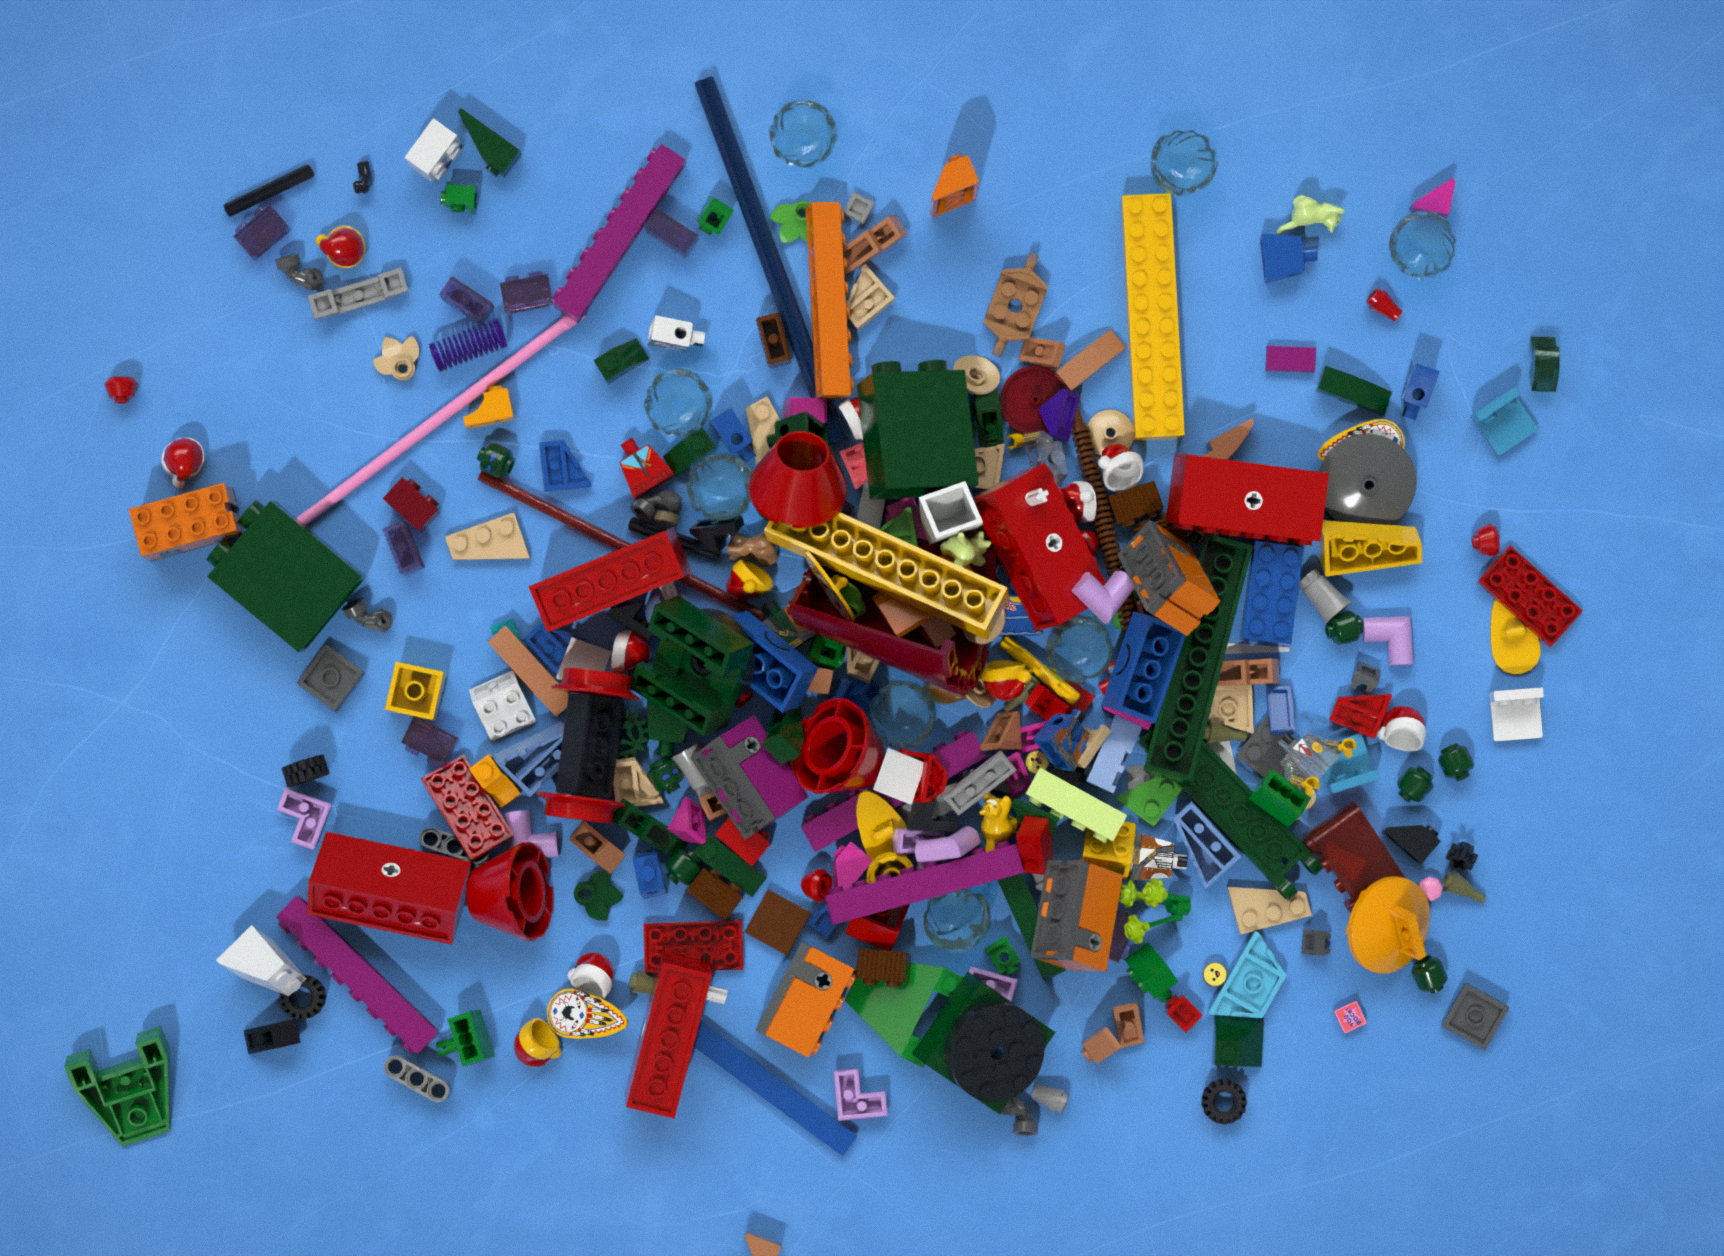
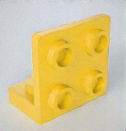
[1081,821,1136,880]

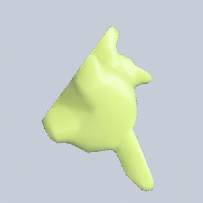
[1276,195,1345,235]
[940,531,991,569]

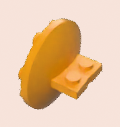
[1346,876,1430,974]

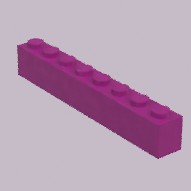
[552,144,686,324]
[801,730,987,852]
[823,840,1024,925]
[276,895,440,1054]

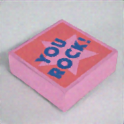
[1333,1001,1367,1034]

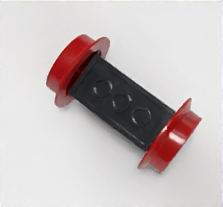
[537,667,640,824]

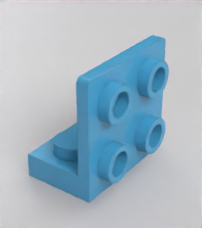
[1471,386,1538,456]
[1316,733,1380,794]

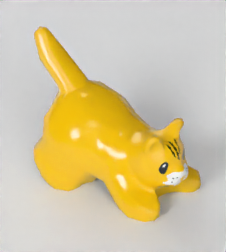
[979,792,1018,851]

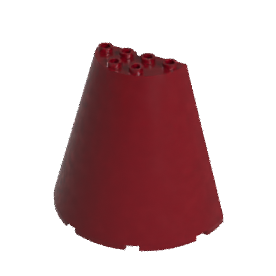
[787,539,1002,696]

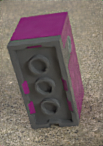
[690,715,809,840]

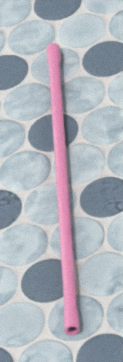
[297,315,585,526]

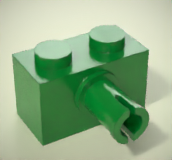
[1248,768,1311,827]
[1124,942,1178,1002]
[436,1010,495,1066]

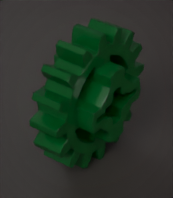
[617,709,649,759]

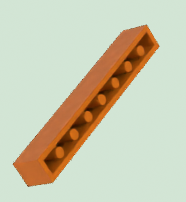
[805,202,854,399]

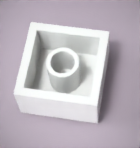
[404,118,462,183]

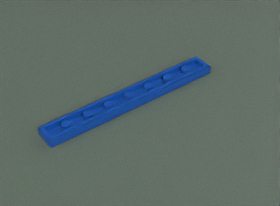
[693,1021,857,1156]

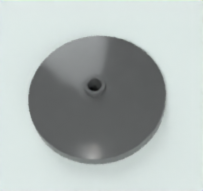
[1319,433,1417,525]

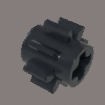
[1445,841,1478,872]

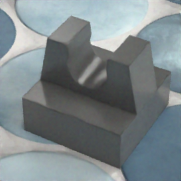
[1351,661,1381,695]
[1301,929,1331,956]

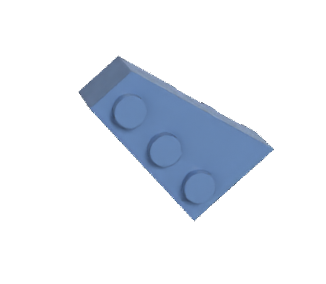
[1082,715,1142,795]
[492,722,564,797]
[1173,800,1242,889]

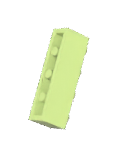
[1025,768,1127,843]

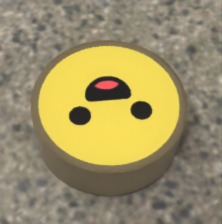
[654,510,679,526]
[1024,750,1049,775]
[1202,962,1227,987]

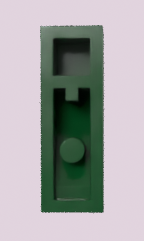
[458,108,522,178]
[762,706,804,765]
[692,833,767,897]

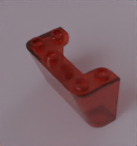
[1303,802,1405,914]

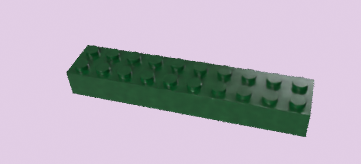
[1143,533,1253,785]

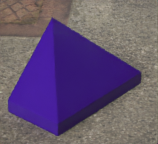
[1038,388,1081,442]

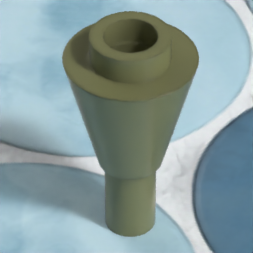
[1003,673,1042,712]
[1203,720,1247,744]
[1442,870,1486,904]
[628,969,654,994]

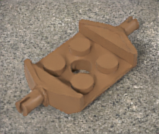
[983,253,1048,357]

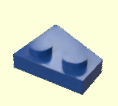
[539,440,592,492]
[523,623,591,675]

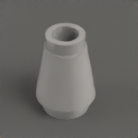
[1031,1084,1070,1113]

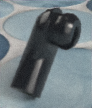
[353,161,372,194]

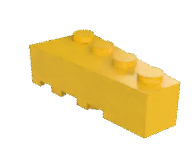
[1319,520,1422,577]

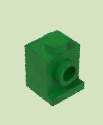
[440,184,477,215]
[696,195,734,236]
[806,635,845,670]
[984,936,1021,975]

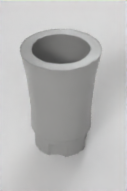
[1299,569,1352,624]
[671,741,712,798]

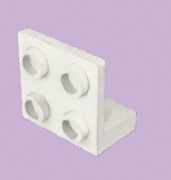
[469,670,536,741]
[1489,687,1544,741]

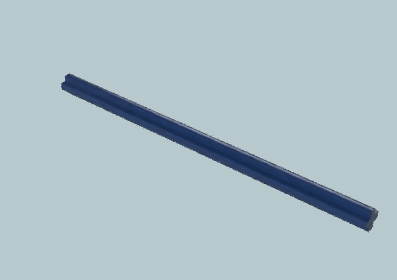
[694,76,847,446]

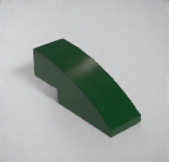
[1316,366,1392,415]
[613,798,688,857]

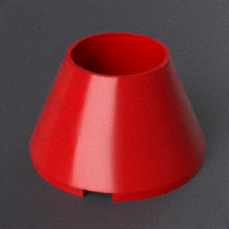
[748,431,847,528]
[790,698,886,794]
[466,842,554,941]

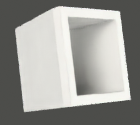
[919,481,983,545]
[216,925,306,996]

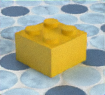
[385,662,447,721]

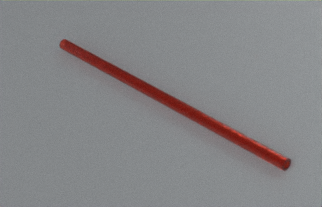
[478,471,765,621]

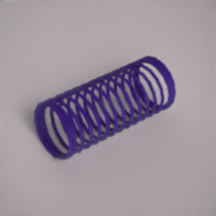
[429,319,508,372]

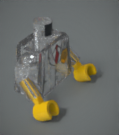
[1006,431,1068,489]
[1278,733,1357,796]

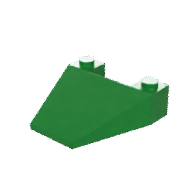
[845,963,964,1068]
[64,1026,170,1147]

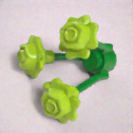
[1119,878,1191,944]

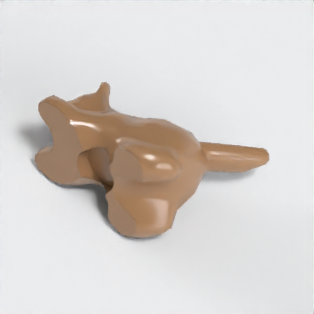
[726,532,778,567]

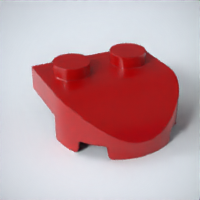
[891,749,947,803]

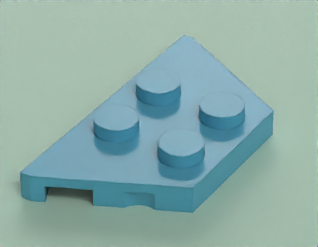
[1207,931,1287,1018]

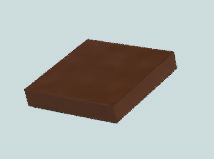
[745,889,811,956]

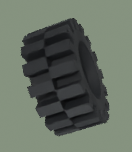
[281,754,330,787]
[279,975,326,1019]
[1201,1079,1247,1125]

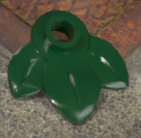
[574,871,623,921]

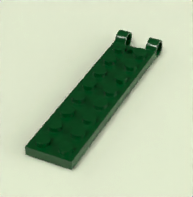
[1137,726,1324,901]

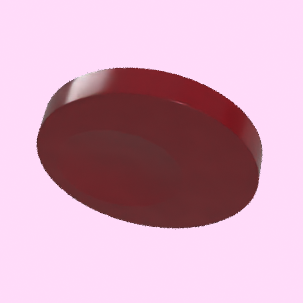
[1000,366,1067,436]

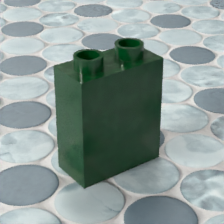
[857,360,979,500]
[206,500,367,652]

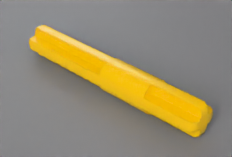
[1000,636,1080,705]

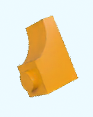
[463,385,515,429]
[469,754,522,808]

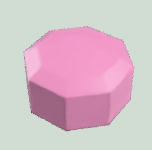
[1418,877,1443,901]

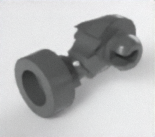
[275,253,323,290]
[630,490,682,522]
[342,597,393,632]
[1001,1096,1038,1136]

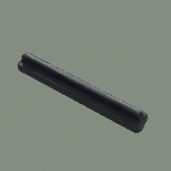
[223,164,314,217]
[628,517,721,560]

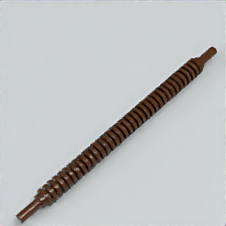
[1071,404,1137,638]

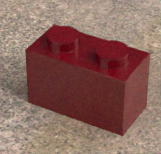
[382,477,441,533]

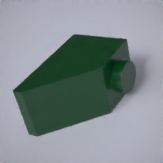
[594,338,649,384]
[973,389,1004,448]
[663,427,717,477]

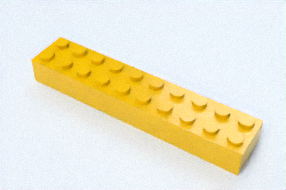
[1120,193,1185,441]
[764,512,1009,640]

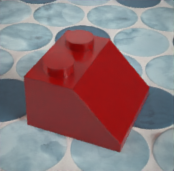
[845,883,910,951]

